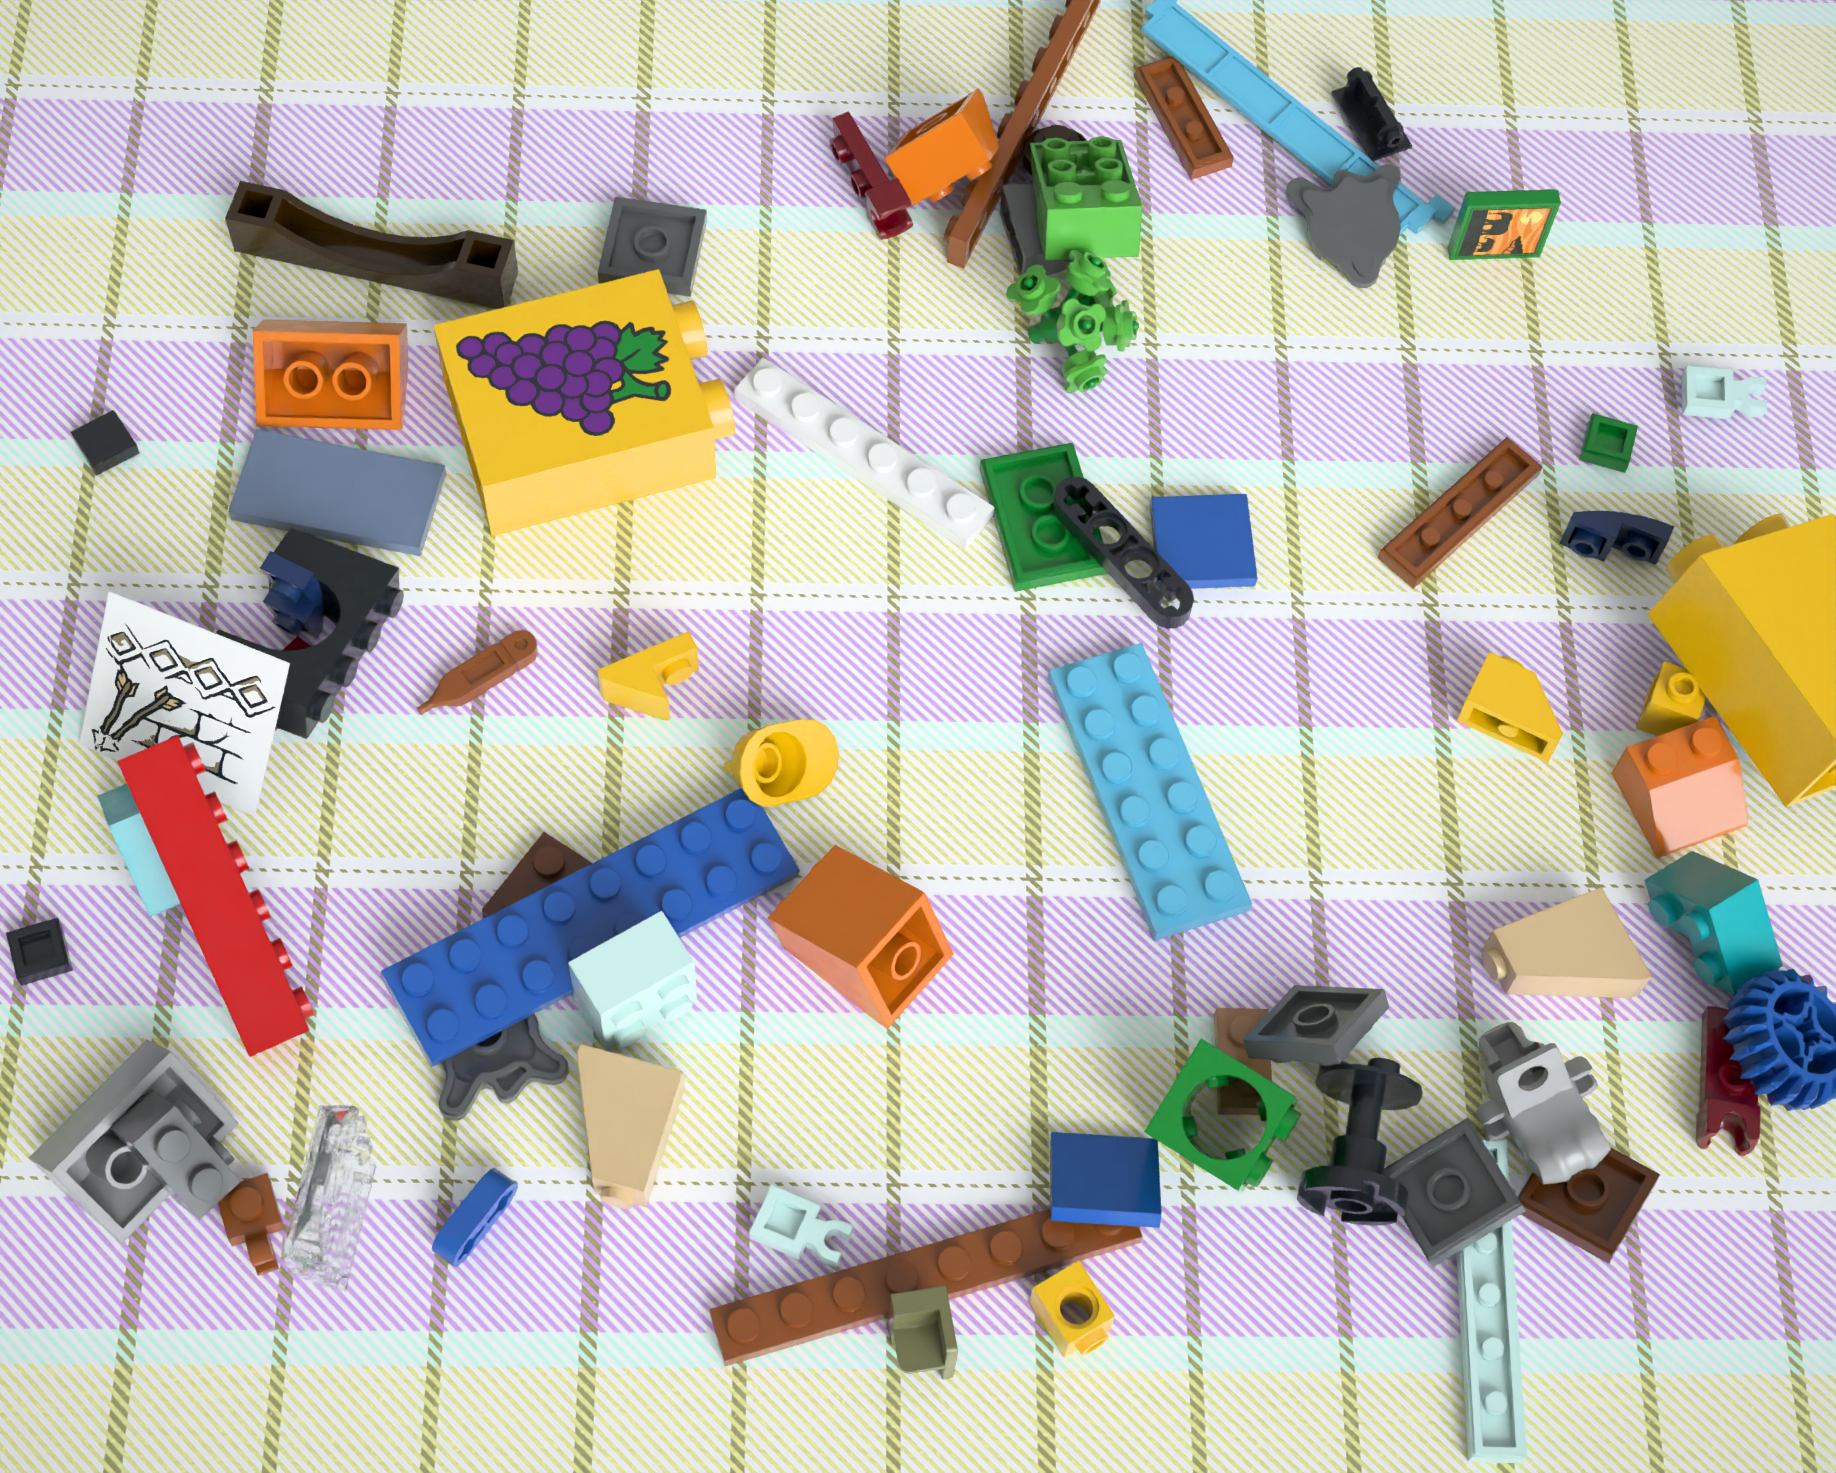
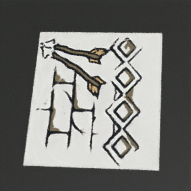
[79,591,290,816]

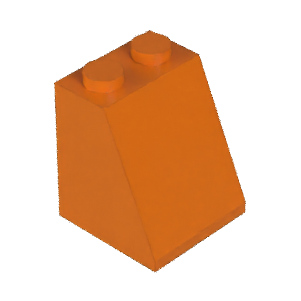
[768,845,954,1029]

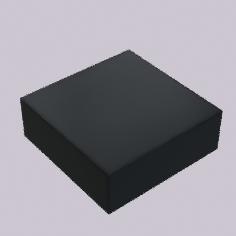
[70,410,140,476]
[6,918,73,986]

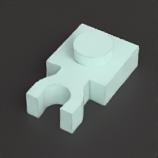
[1682,365,1768,419]
[749,1184,853,1269]

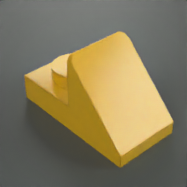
[597,631,699,721]

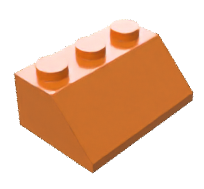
[253,319,408,430]

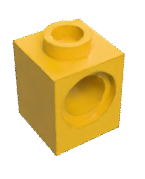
[1636,661,1706,736]
[1029,1261,1115,1358]

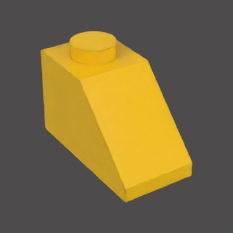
[1457,652,1563,763]

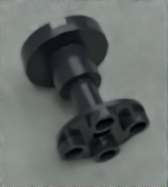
[1297,1058,1423,1226]

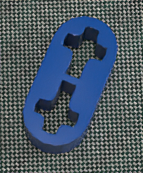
[432,1167,518,1267]

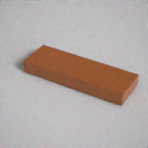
[1135,56,1234,180]

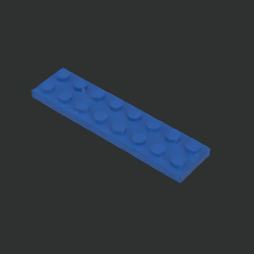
[380,788,800,1067]

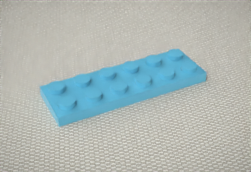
[1048,643,1252,941]

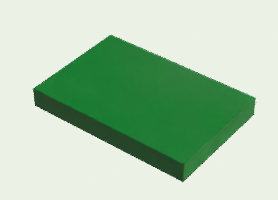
[979,442,1108,592]

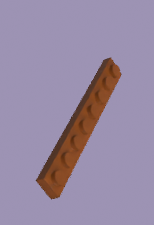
[943,0,1101,269]
[709,1209,1143,1366]

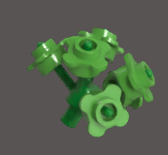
[1006,250,1139,393]

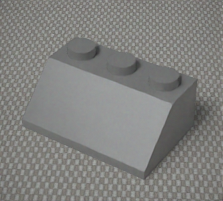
[29,1039,239,1244]

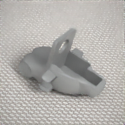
[1476,1022,1611,1184]

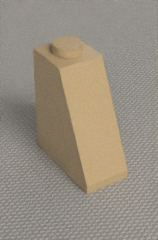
[1482,887,1652,999]
[577,1044,685,1209]

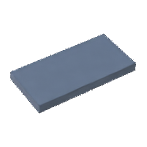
[228,429,446,556]

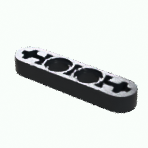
[1053,477,1194,629]

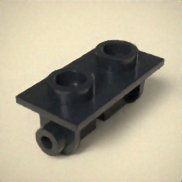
[1331,67,1412,161]

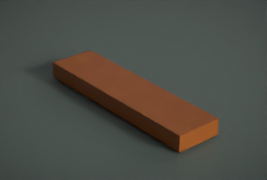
[1378,437,1543,589]

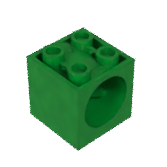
[1144,1038,1302,1191]

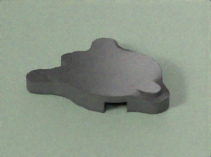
[1285,164,1401,288]
[439,1014,569,1121]

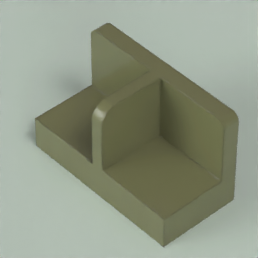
[887,1285,958,1380]

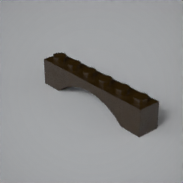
[225,181,518,309]

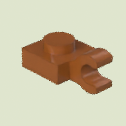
[218,1173,285,1276]

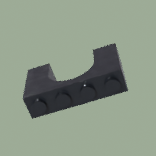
[216,528,404,739]

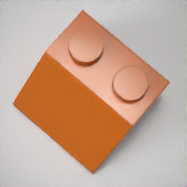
[884,88,999,205]
[1611,716,1748,859]

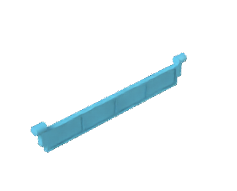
[1141,0,1455,234]

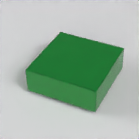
[1579,413,1638,473]

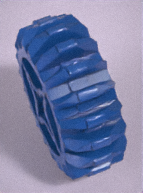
[1722,969,1836,1111]

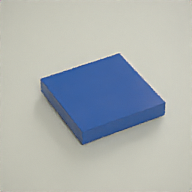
[1149,494,1258,590]
[1050,1132,1162,1228]

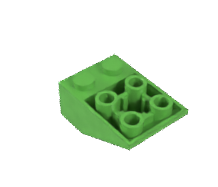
[1030,136,1142,260]

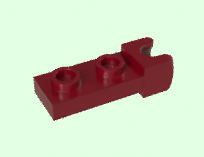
[829,111,913,240]
[1696,1006,1761,1156]

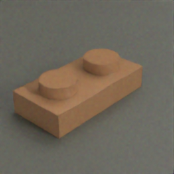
[1214,1008,1272,1115]

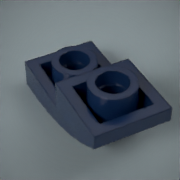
[1559,511,1674,565]
[260,551,324,639]

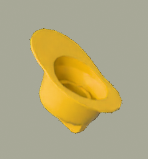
[724,719,839,807]

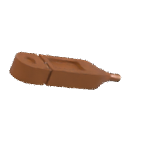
[417,630,538,715]

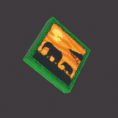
[1447,189,1561,260]

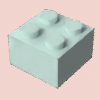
[568,911,697,1051]

